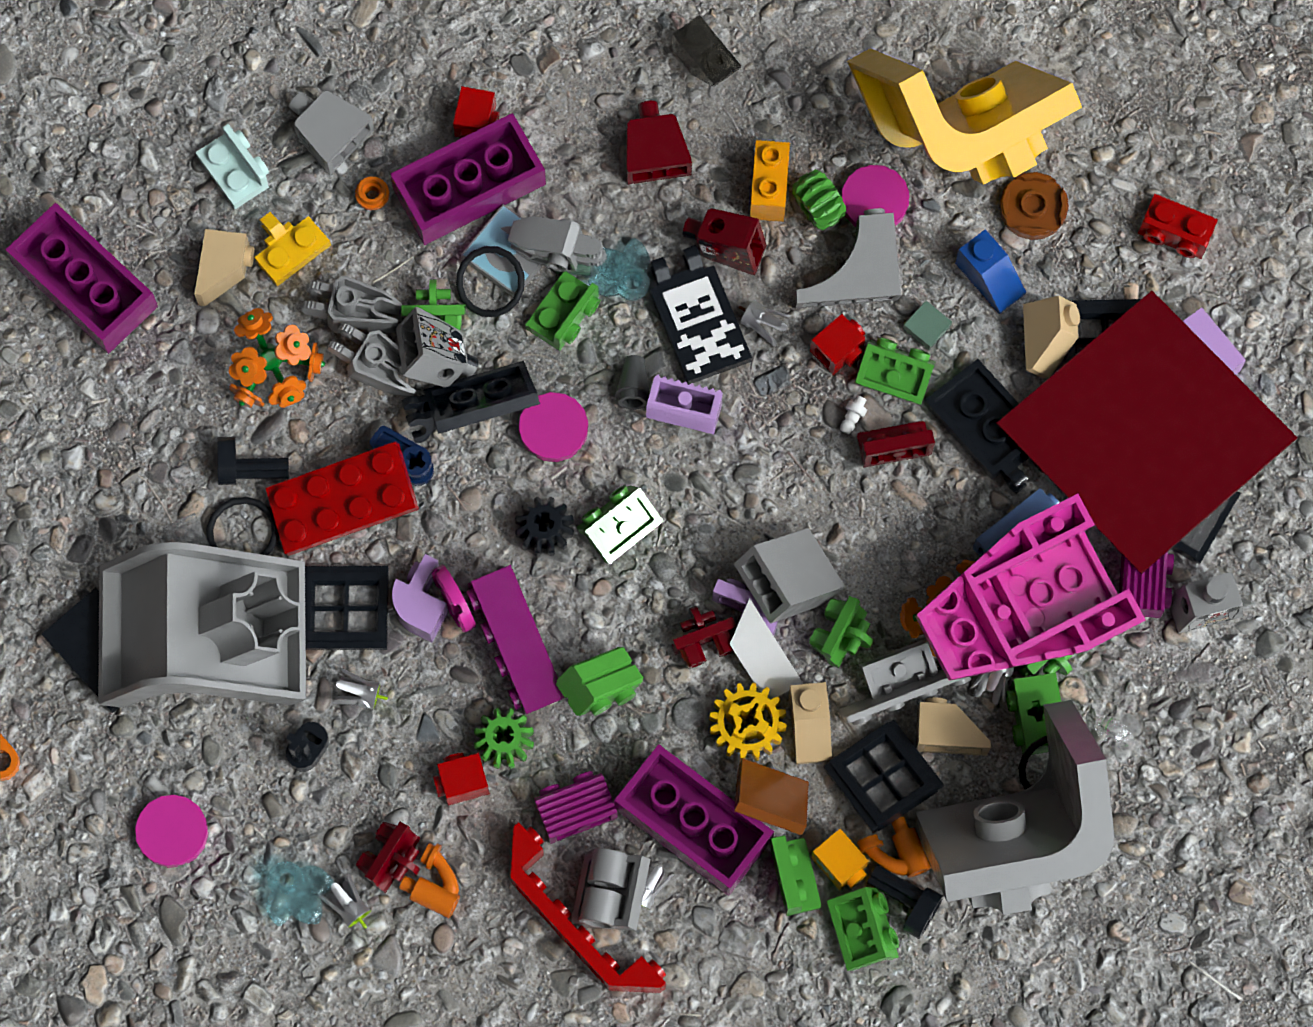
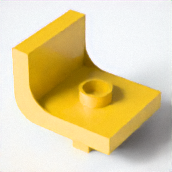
[847,48,1082,185]

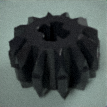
[515,496,574,557]

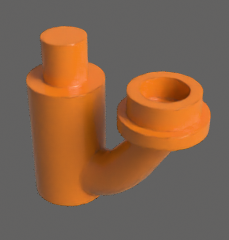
[857,817,931,878]
[399,843,460,918]

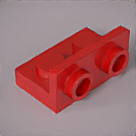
[1138,193,1218,259]

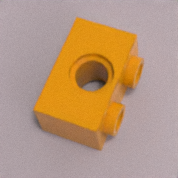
[750,140,790,222]

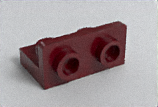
[857,421,935,468]

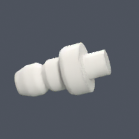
[840,395,867,435]

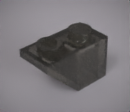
[672,15,741,87]

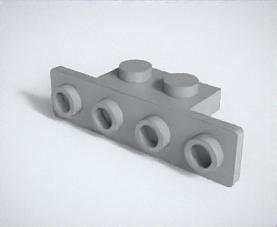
[838,639,971,725]

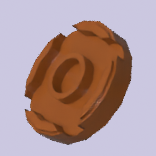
[999,172,1069,240]

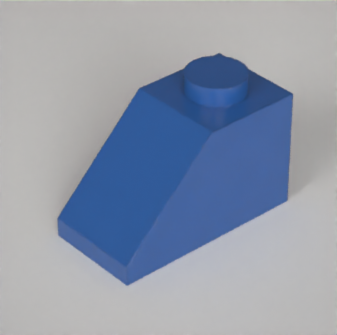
[955,229,1026,314]

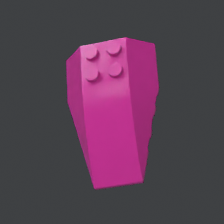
[915,494,1146,681]

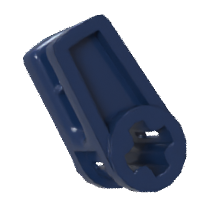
[369,426,434,486]

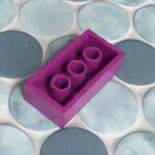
[390,113,546,246]
[5,202,158,354]
[614,744,774,896]

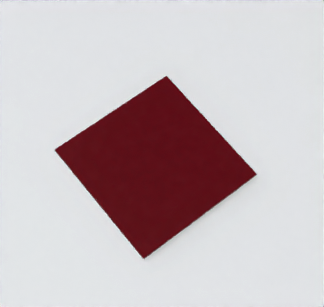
[997,290,1298,575]

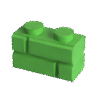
[556,647,643,716]

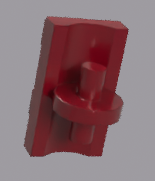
[671,606,737,669]
[356,821,421,893]

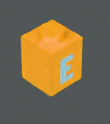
[811,829,869,891]

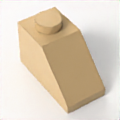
[194,229,254,306]
[1023,296,1080,379]
[789,682,832,765]
[916,697,991,756]

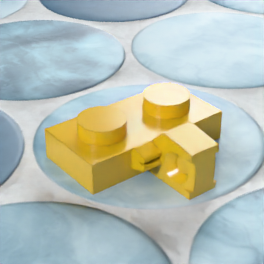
[254,211,331,287]

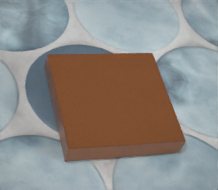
[734,758,809,835]

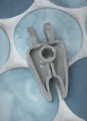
[508,216,607,272]
[301,276,402,335]
[327,323,420,397]

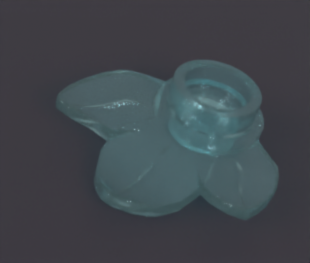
[588,238,650,301]
[266,861,334,926]

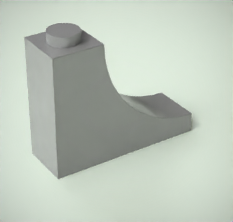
[794,208,901,309]

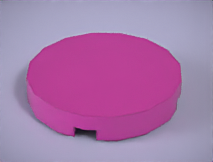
[841,165,909,227]
[519,392,589,462]
[431,564,476,633]
[135,795,209,868]

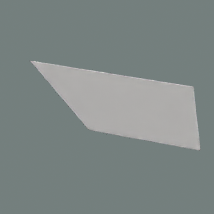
[730,598,803,700]

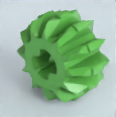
[792,169,846,230]
[474,708,534,769]

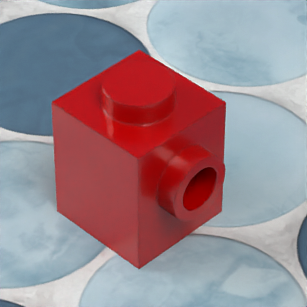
[453,86,500,139]
[810,314,866,375]
[433,753,490,806]

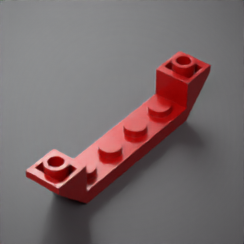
[511,822,666,993]

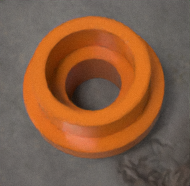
[355,177,390,210]

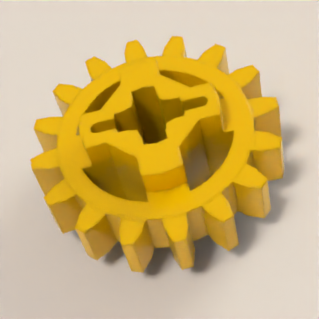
[709,683,787,761]

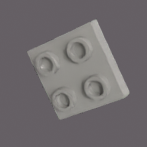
[571,848,651,931]

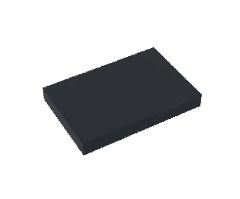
[42,587,119,713]

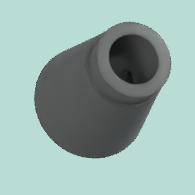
[615,355,650,410]

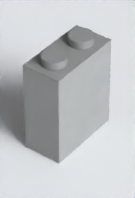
[734,528,845,624]

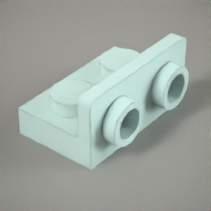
[195,124,269,209]

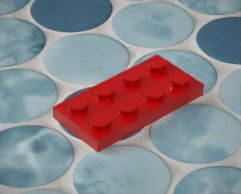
[265,441,419,556]

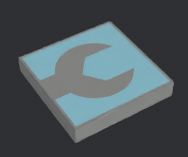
[461,204,543,297]

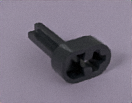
[217,436,289,485]
[286,722,329,772]
[867,865,944,939]

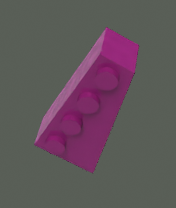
[466,565,564,714]

